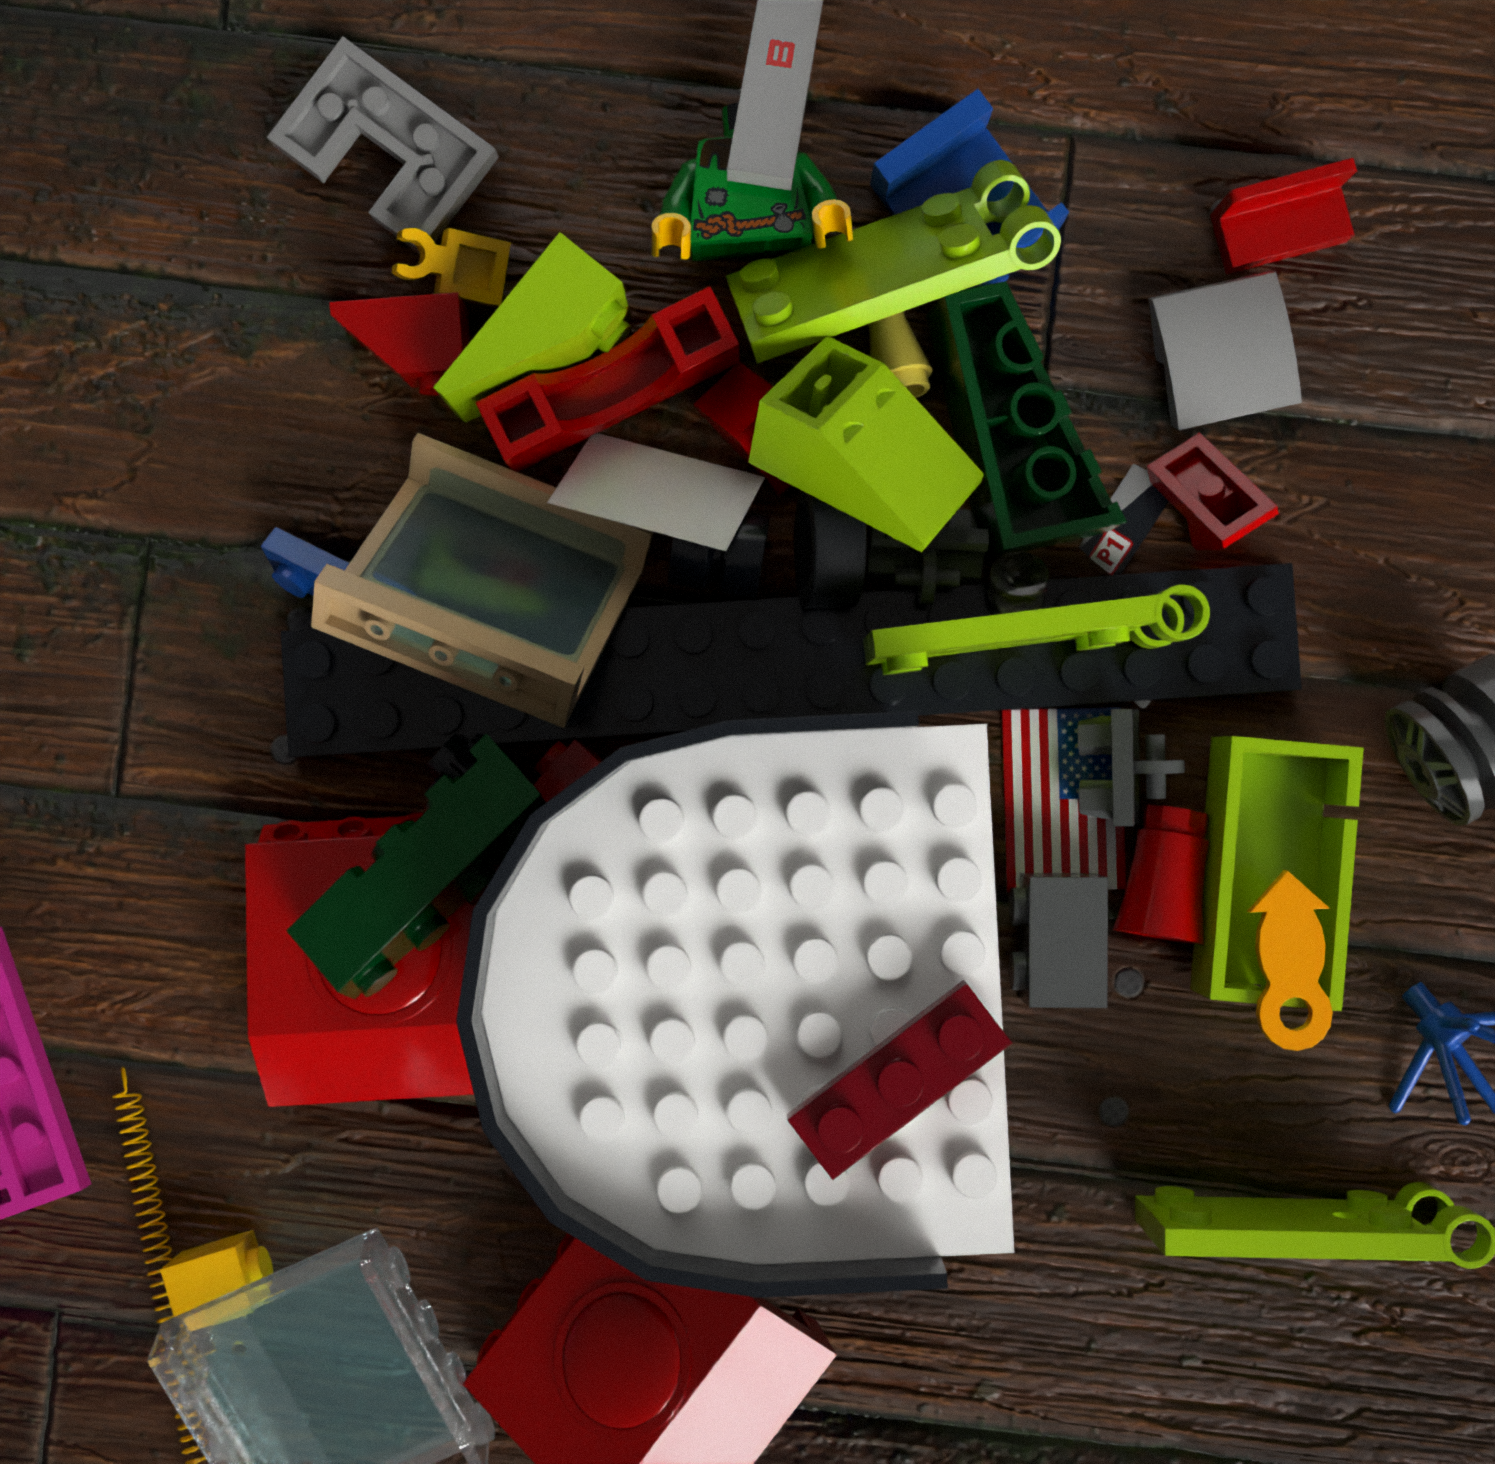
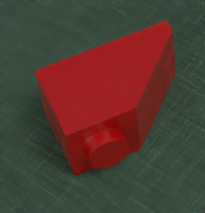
[329,292,471,396]

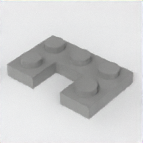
[267,36,499,254]

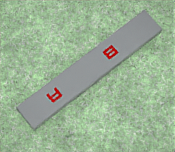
[727,0,823,191]

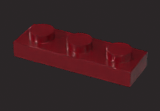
[787,980,1013,1180]

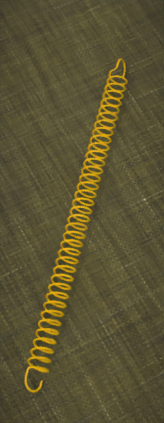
[112,1066,214,1464]

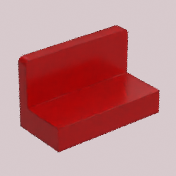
[1210,158,1357,274]

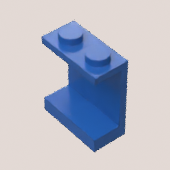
[870,88,1069,290]

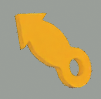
[1247,870,1333,1051]

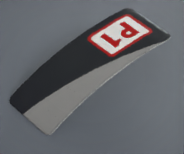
[1078,464,1169,575]

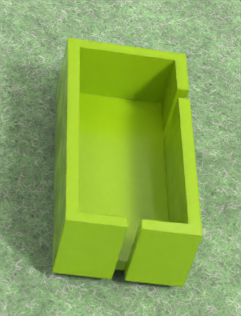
[1190,736,1364,1011]

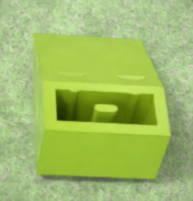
[748,336,984,552]

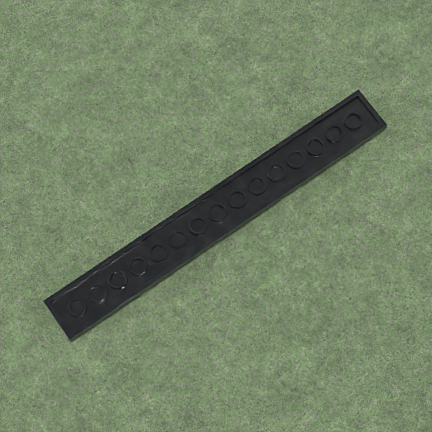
[281,563,1302,758]

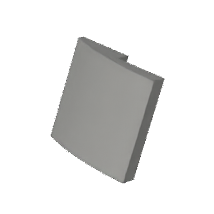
[1148,271,1302,430]

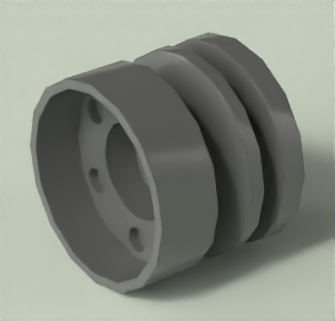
[1384,653,1495,826]

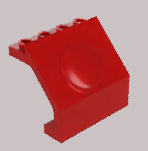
[245,813,476,1107]
[462,1233,837,1464]

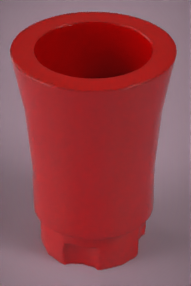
[1113,805,1209,945]

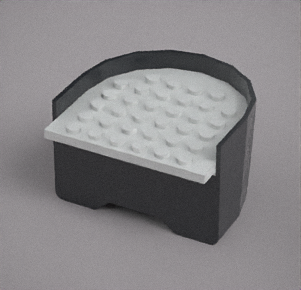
[456,711,1014,1298]

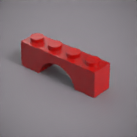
[475,286,740,472]

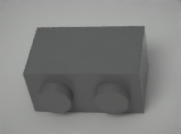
[1009,873,1108,1008]

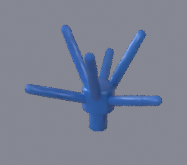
[1389,982,1495,1125]

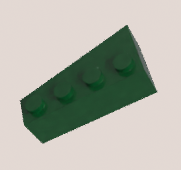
[286,733,546,999]

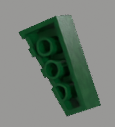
[926,281,1127,560]

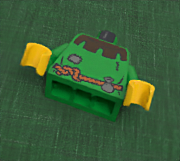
[652,102,853,261]

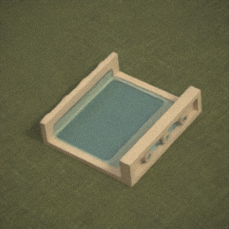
[311,433,654,728]

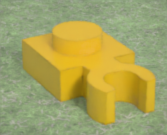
[391,228,511,307]

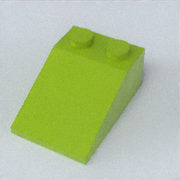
[433,232,631,423]

